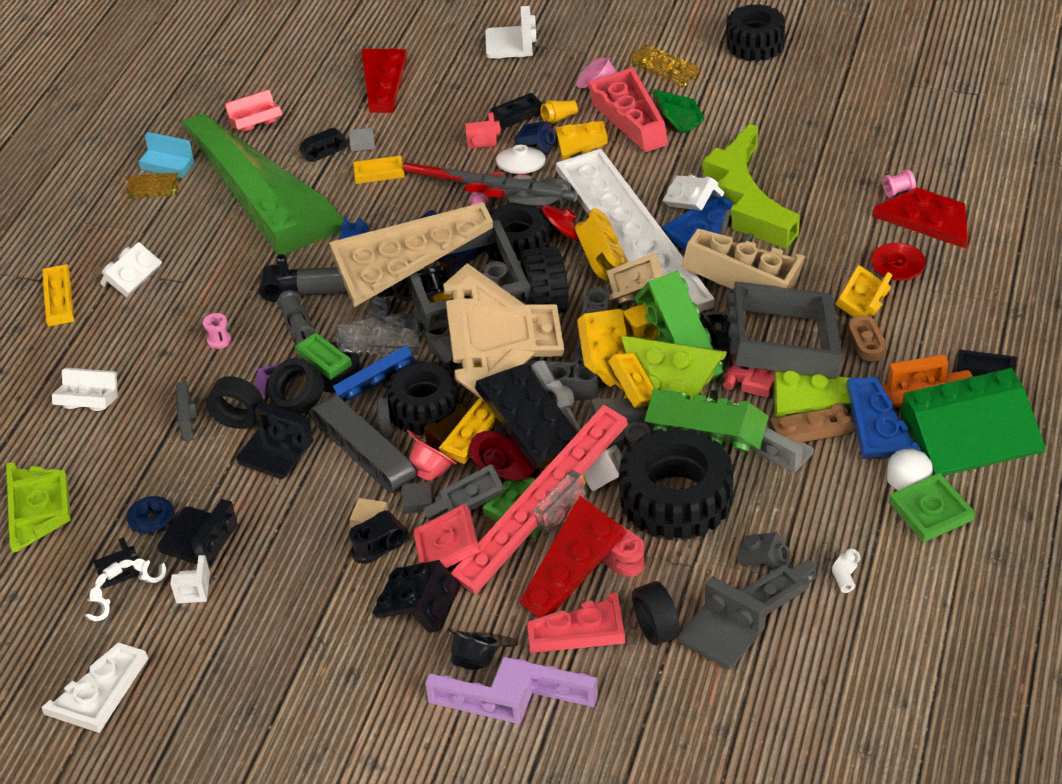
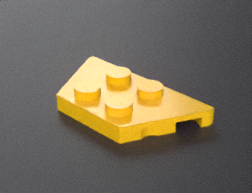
[577,309,628,398]

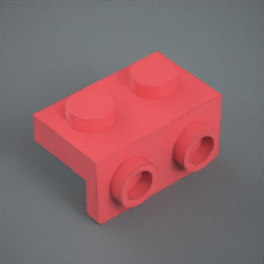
[225,90,282,132]

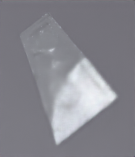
[334,312,420,355]

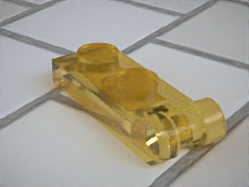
[632,44,699,87]

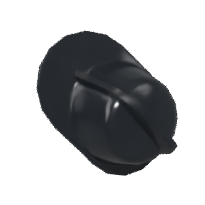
[447,628,518,670]

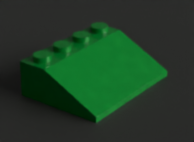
[901,368,1046,476]

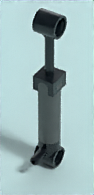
[258,254,470,302]

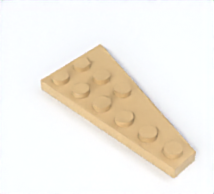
[329,202,493,307]

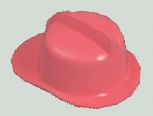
[407,430,458,481]

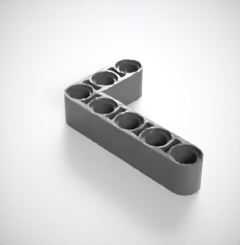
[526,287,609,401]

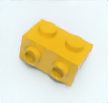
[835,265,892,317]

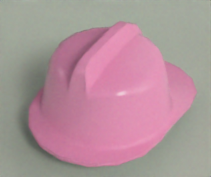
[576,57,617,89]

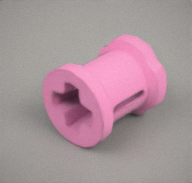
[882,169,916,198]
[203,313,231,349]

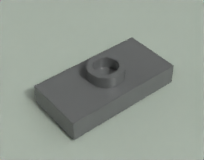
[176,381,197,441]

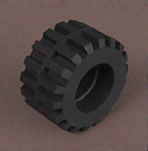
[726,4,785,61]
[485,203,550,263]
[521,246,569,314]
[386,361,460,435]

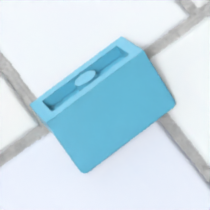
[139,132,195,178]

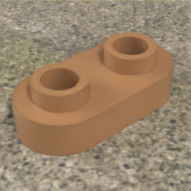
[848,316,886,362]

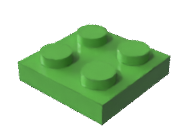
[889,473,975,543]

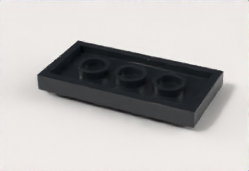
[475,364,578,469]

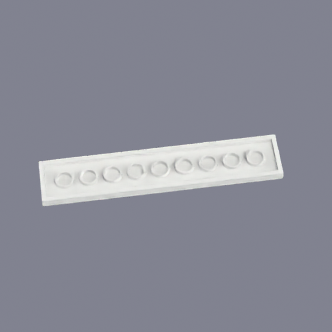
[556,149,715,312]

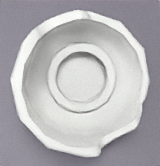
[887,449,933,490]

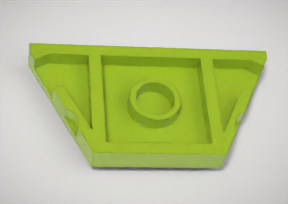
[622,336,727,400]
[6,462,71,553]

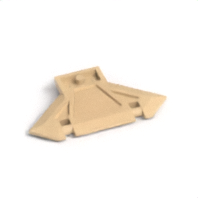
[443,263,564,401]

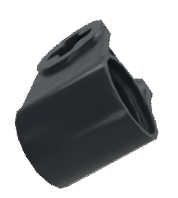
[394,266,444,301]
[349,510,409,564]

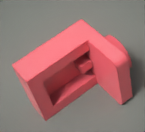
[465,112,501,149]

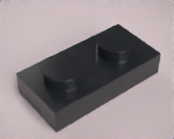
[490,93,543,129]

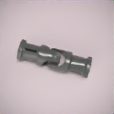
[277,290,315,359]

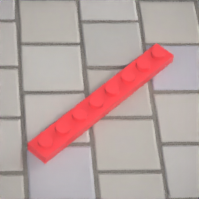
[451,405,628,595]

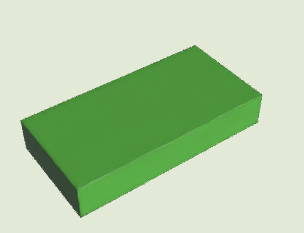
[295,332,352,380]

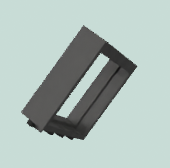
[404,220,530,332]
[726,281,842,379]

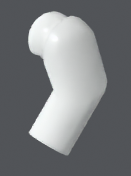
[832,549,861,593]

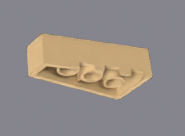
[681,229,805,289]

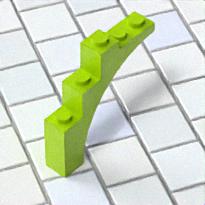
[702,124,800,249]

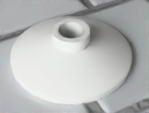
[496,145,545,174]

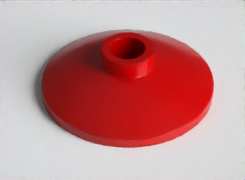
[541,205,580,242]
[871,243,926,280]

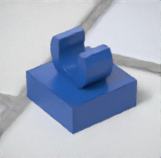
[340,218,369,239]

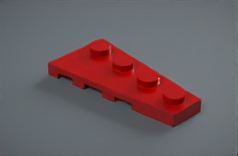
[361,48,407,113]
[519,496,626,618]

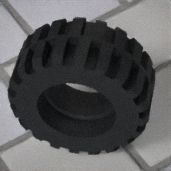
[619,427,734,540]

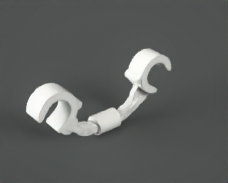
[84,559,166,622]

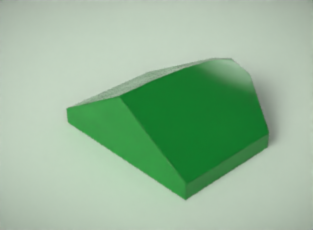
[652,89,705,132]

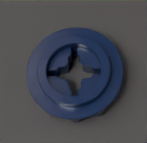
[126,496,175,536]

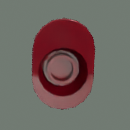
[469,431,535,481]

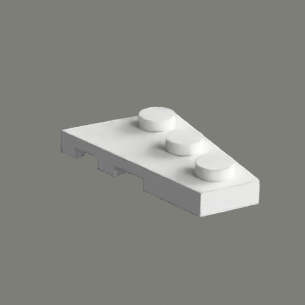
[41,643,148,733]

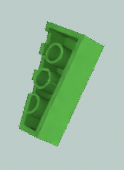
[634,270,723,381]

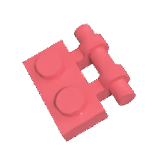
[723,355,775,398]

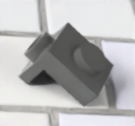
[736,532,790,571]

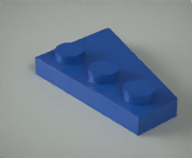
[661,196,734,251]
[333,345,418,401]
[846,377,922,459]

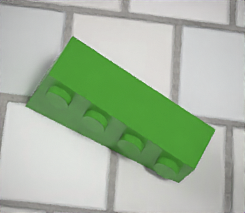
[644,389,769,452]

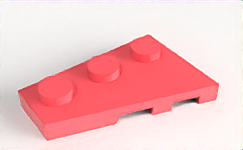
[527,592,625,653]

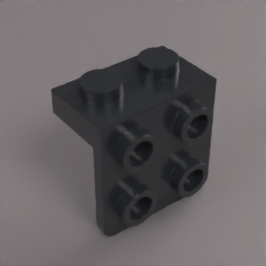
[236,401,314,479]
[157,499,238,567]
[372,560,460,633]

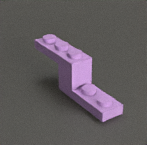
[425,657,598,724]

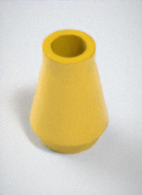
[540,100,578,124]

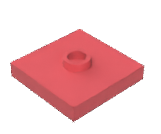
[413,504,480,568]

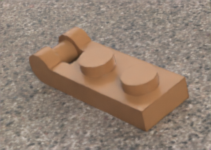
[769,403,855,443]

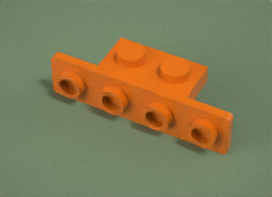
[882,354,973,408]

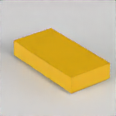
[353,156,405,184]

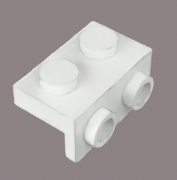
[662,175,724,211]
[100,242,162,298]
[52,368,118,411]

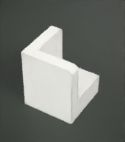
[584,445,622,491]
[171,555,210,603]

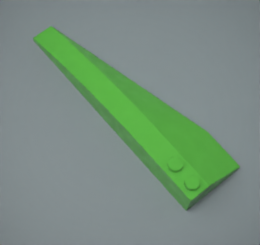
[182,113,343,255]

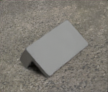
[749,424,814,473]

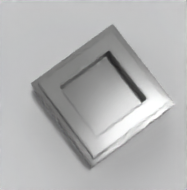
[349,127,375,152]

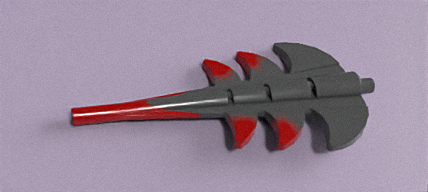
[403,162,578,206]

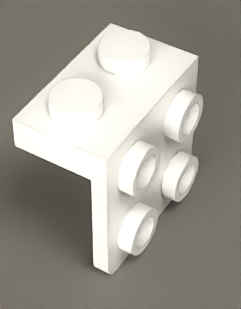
[485,6,537,59]

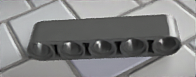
[310,395,416,493]

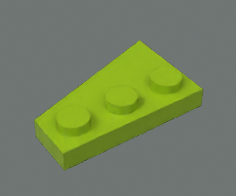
[774,371,851,418]

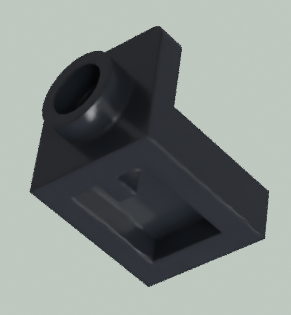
[93,537,139,589]

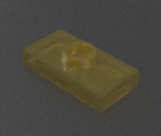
[127,173,180,199]

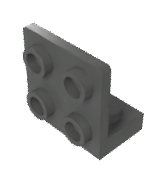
[678,576,766,670]

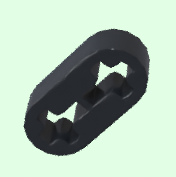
[299,128,346,162]

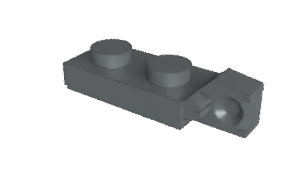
[423,464,506,521]
[741,559,817,615]

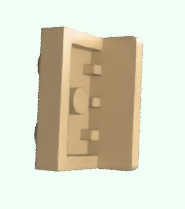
[607,253,664,305]

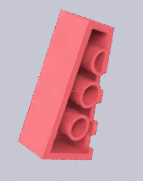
[588,67,668,152]

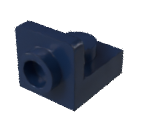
[514,120,557,154]

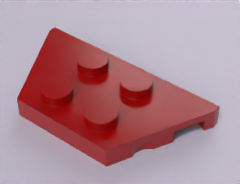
[872,187,968,248]

